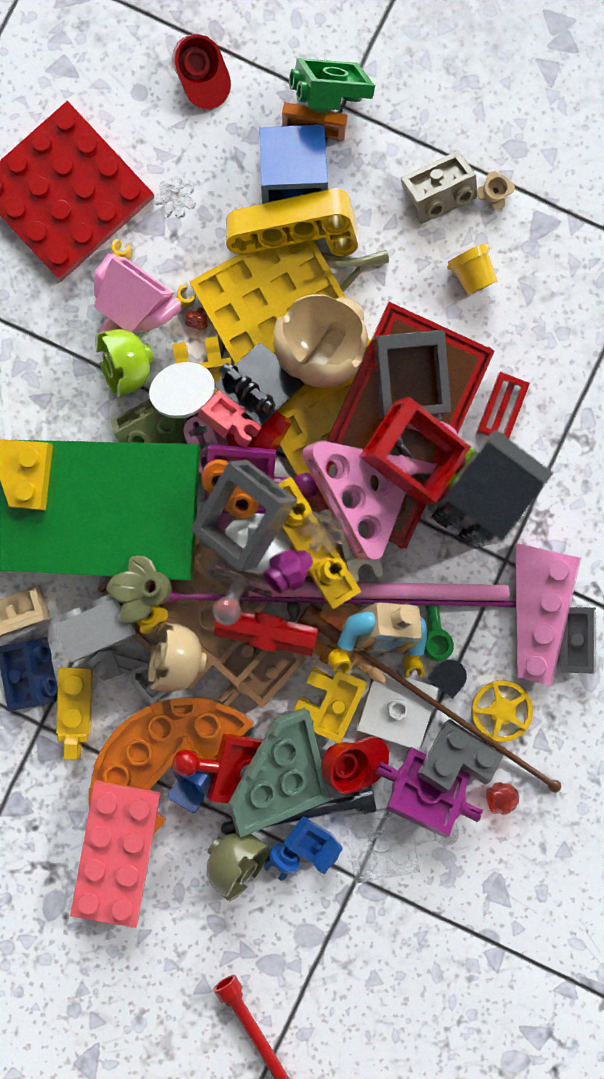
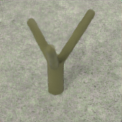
[321,250,389,292]

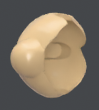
[273,294,368,388]

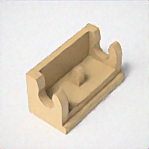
[0,585,52,637]

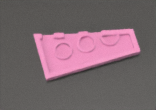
[515,543,582,686]

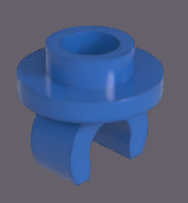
[264,843,300,881]

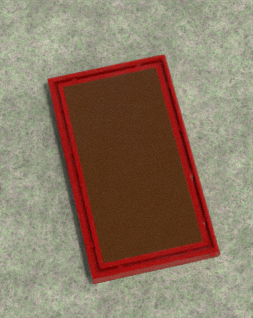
[305,302,495,549]

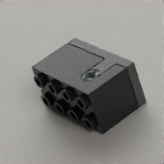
[428,430,554,548]

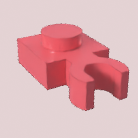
[197,390,261,448]

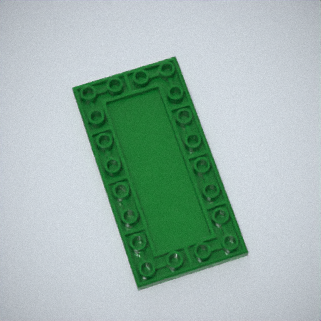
[0,439,201,580]

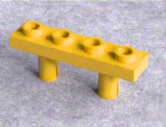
[278,476,362,610]

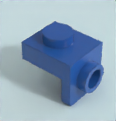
[168,769,210,814]
[283,816,343,874]

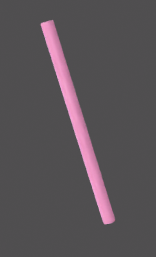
[248,580,509,601]

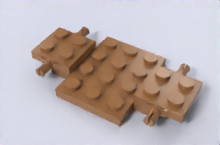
[97,535,306,708]

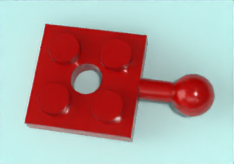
[172,733,263,804]

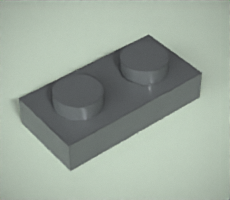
[561,607,596,674]

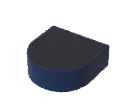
[426,659,467,699]

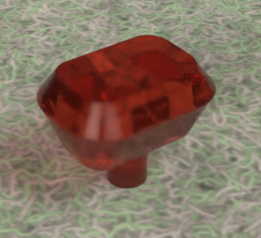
[183,307,208,330]

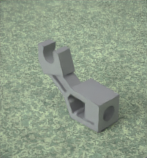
[88,650,169,704]

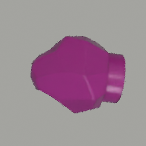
[263,549,313,594]

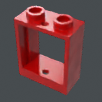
[359,397,471,505]

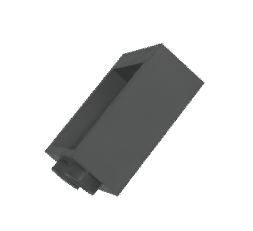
[372,330,452,420]
[190,460,297,571]

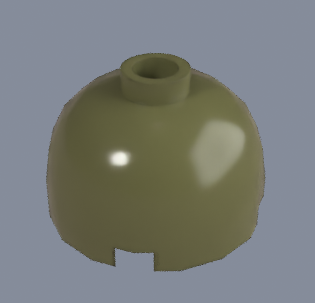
[207,832,270,902]

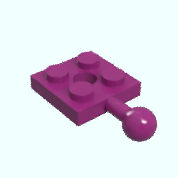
[205,444,319,514]

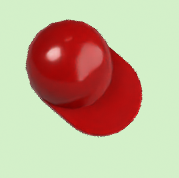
[172,34,231,110]
[321,737,389,794]

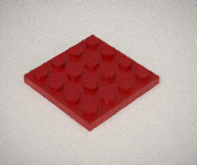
[0,100,155,282]

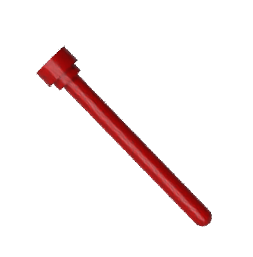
[213,975,290,1079]

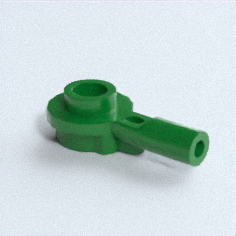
[424,605,454,662]

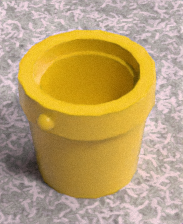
[447,243,497,296]

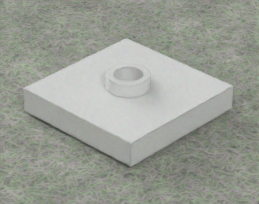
[357,671,439,750]

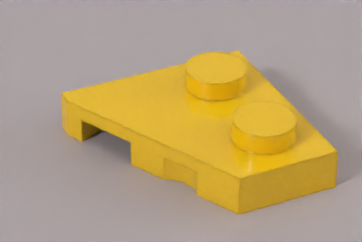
[0,439,53,511]

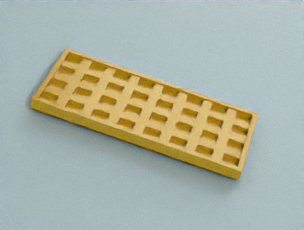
[189,240,370,476]

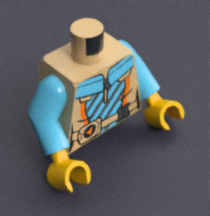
[328,603,427,678]

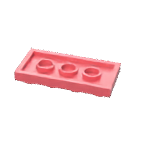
[70,781,161,928]

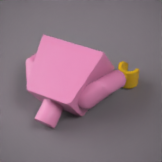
[94,239,196,333]

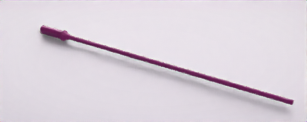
[150,589,516,607]

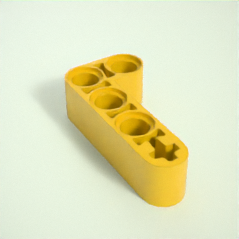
[226,189,358,256]

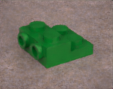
[289,58,375,113]

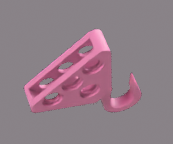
[302,421,459,559]

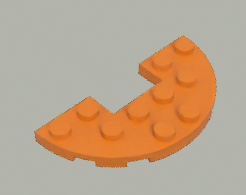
[88,697,254,834]

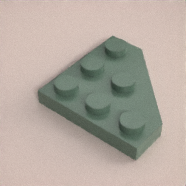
[228,708,330,838]

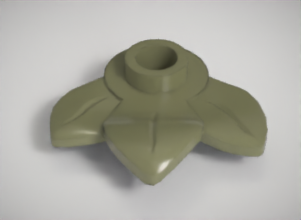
[107,556,172,623]

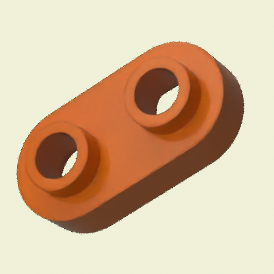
[202,459,259,519]

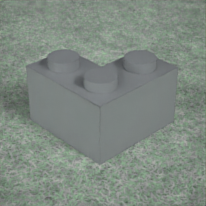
[54,594,138,663]

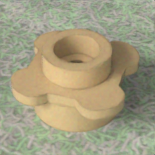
[477,171,515,210]

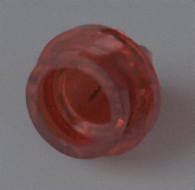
[486,782,519,815]

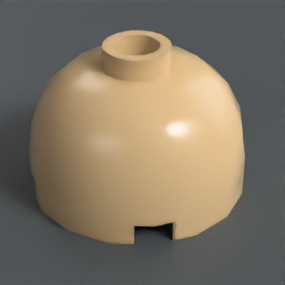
[148,622,206,691]

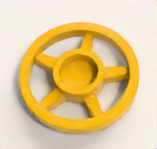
[471,680,533,742]

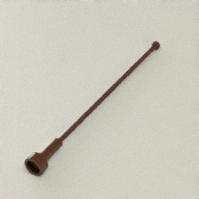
[297,603,562,793]

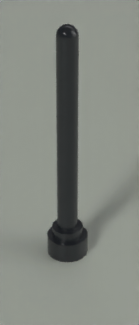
[221,785,377,835]

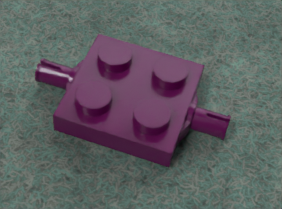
[375,747,483,838]

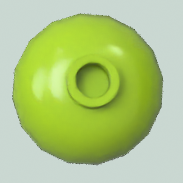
[95,329,154,397]

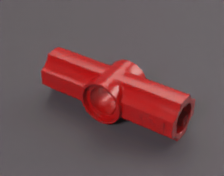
[213,607,318,657]

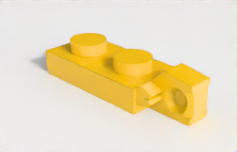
[56,667,93,760]

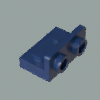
[0,637,58,711]

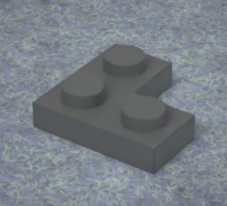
[417,719,504,794]

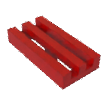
[476,372,530,439]

